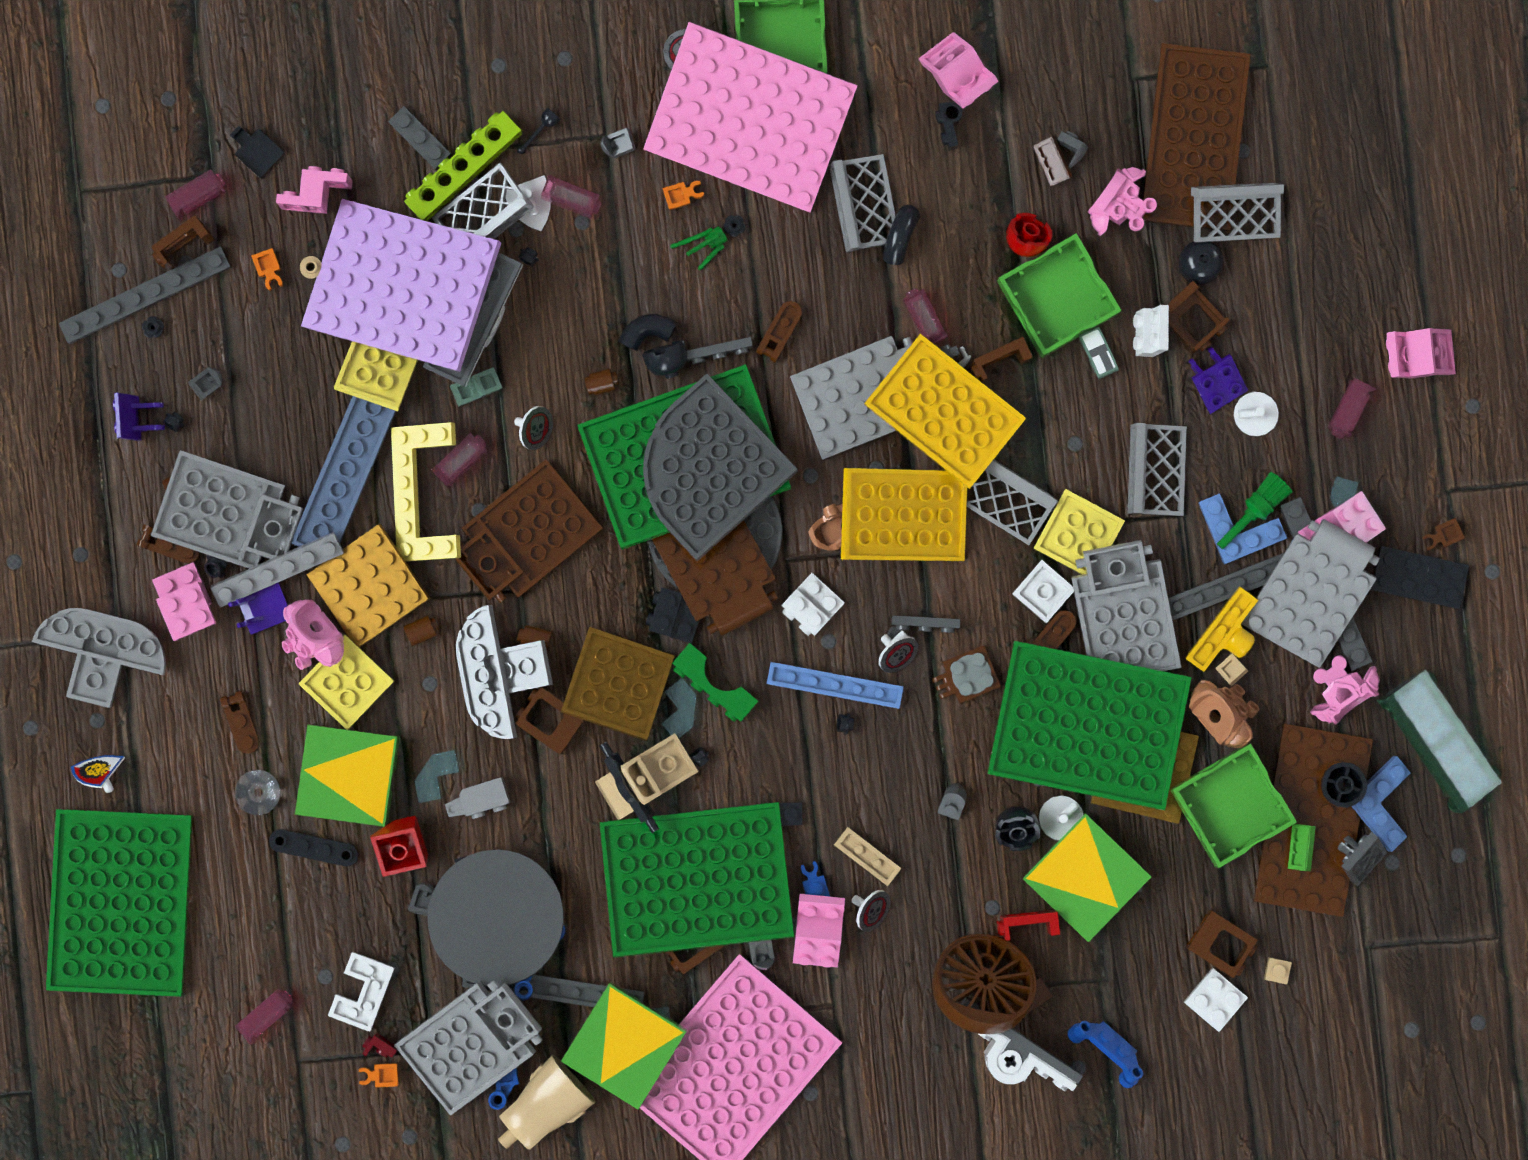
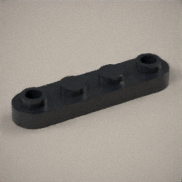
[269,829,359,866]

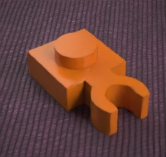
[663,181,704,211]
[252,248,283,291]
[359,1063,399,1087]

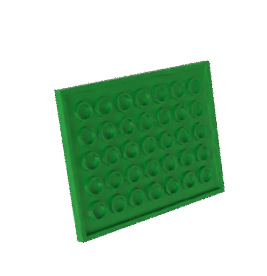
[577,364,791,550]
[987,641,1191,810]
[599,802,794,958]
[46,809,193,997]

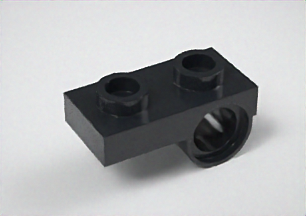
[935,102,962,151]

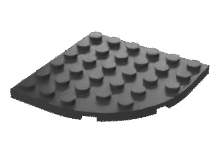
[643,374,798,561]

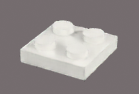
[1012,560,1074,623]
[1184,968,1248,1032]

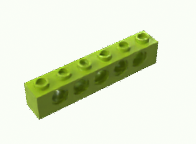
[404,111,522,221]

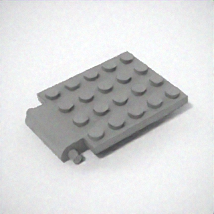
[790,336,913,460]
[151,450,303,569]
[1241,519,1380,668]
[1071,540,1181,671]
[394,980,542,1116]

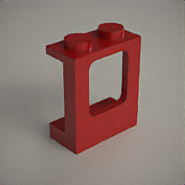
[997,909,1060,941]

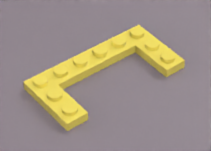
[391,422,461,562]

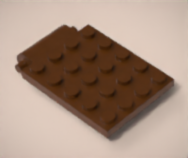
[454,459,603,603]
[652,520,778,636]

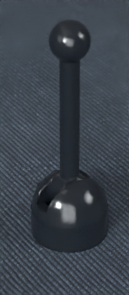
[517,107,561,154]

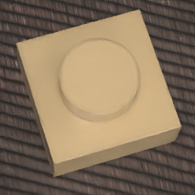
[1215,654,1248,686]
[1264,957,1292,984]

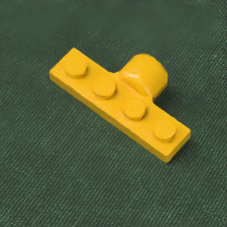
[1185,586,1258,672]

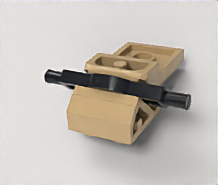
[595,733,698,833]

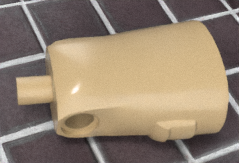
[498,1055,595,1150]

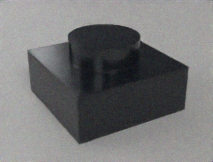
[779,802,802,826]

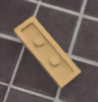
[834,827,901,886]

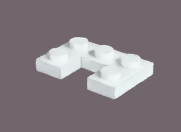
[328,952,395,1032]

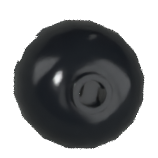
[1178,241,1224,284]
[642,340,688,379]
[1321,762,1367,808]
[995,806,1040,851]

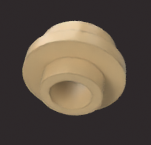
[300,256,322,279]

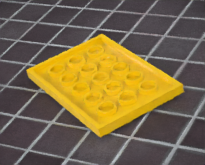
[864,334,1026,489]
[841,468,967,561]

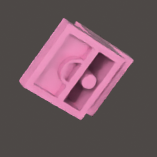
[919,32,998,108]
[276,166,352,214]
[1386,328,1456,378]
[1298,491,1386,542]
[152,562,216,641]
[793,894,845,968]

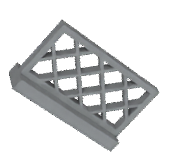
[829,154,896,253]
[432,163,534,239]
[1191,183,1284,242]
[1127,423,1187,516]
[967,459,1058,545]

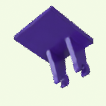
[1188,347,1248,414]
[113,393,165,441]
[228,582,288,635]

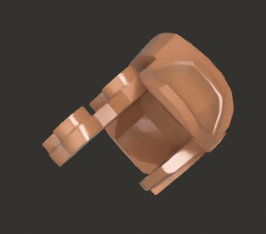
[808,504,843,551]
[1189,680,1259,748]

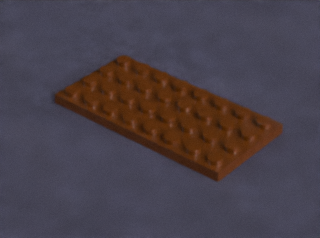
[1142,43,1251,232]
[1253,724,1373,917]

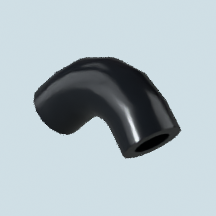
[883,205,920,265]
[618,313,678,351]

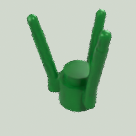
[670,226,728,270]

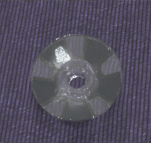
[235,770,280,815]

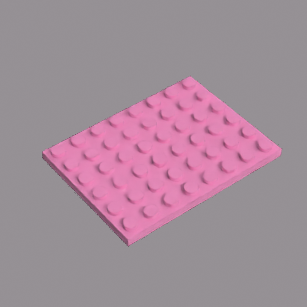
[643,22,858,212]
[640,954,842,1160]

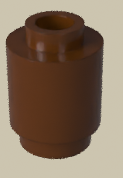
[584,368,619,395]

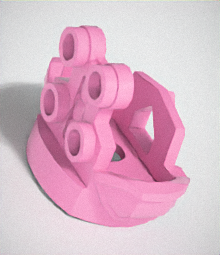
[1088,167,1157,236]
[282,599,344,670]
[1310,655,1380,725]

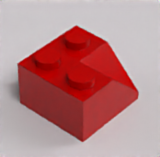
[370,815,428,877]

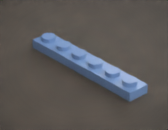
[767,662,903,709]

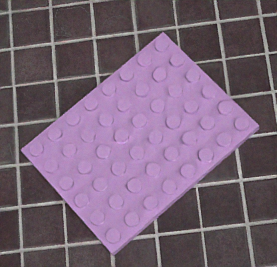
[301,199,501,372]

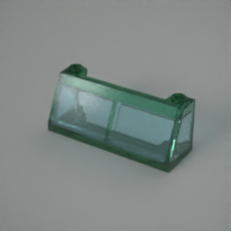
[1377,670,1502,813]

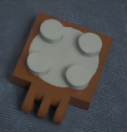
[932,645,1001,704]

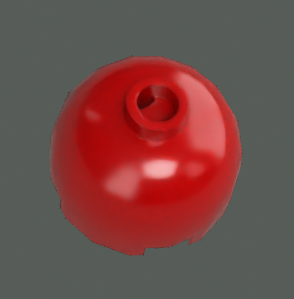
[1006,213,1052,258]

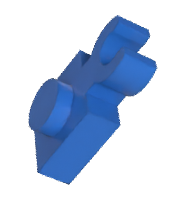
[801,861,830,897]

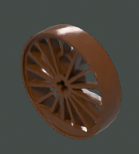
[932,934,1036,1034]

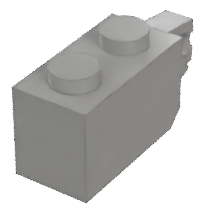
[445,777,511,819]

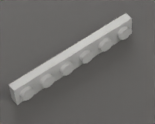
[210,532,344,608]

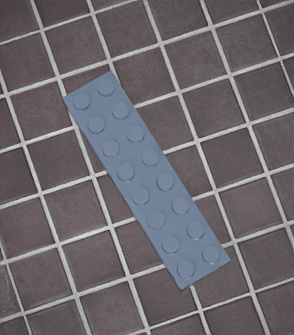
[291,396,396,547]

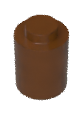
[403,615,439,646]
[517,625,552,651]

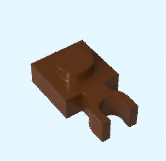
[1422,518,1465,550]

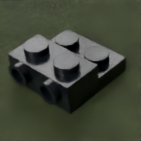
[646,587,699,644]

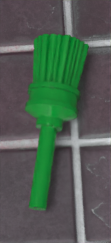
[1217,472,1293,550]

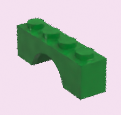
[672,643,758,722]

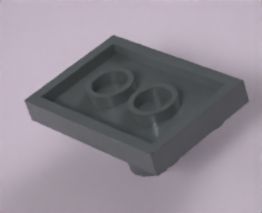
[1338,832,1387,887]

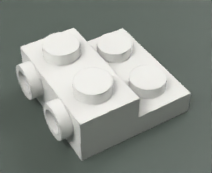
[1133,305,1169,357]
[781,573,845,636]

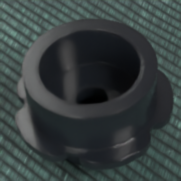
[723,215,746,237]
[518,247,539,267]
[142,316,164,338]
[163,412,184,432]
[836,713,854,735]
[689,747,709,767]

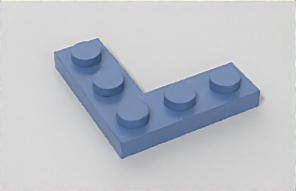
[1198,493,1287,564]
[1352,756,1410,852]

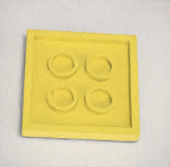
[334,342,418,411]
[1033,489,1125,574]
[299,635,395,730]

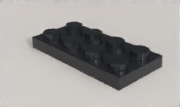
[1370,546,1469,609]

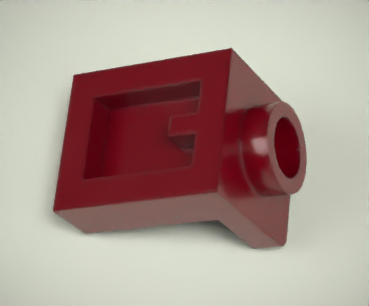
[362,1033,398,1058]

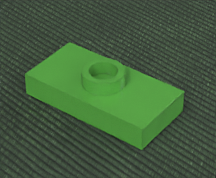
[1288,824,1316,871]

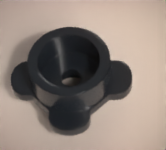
[204,555,227,578]

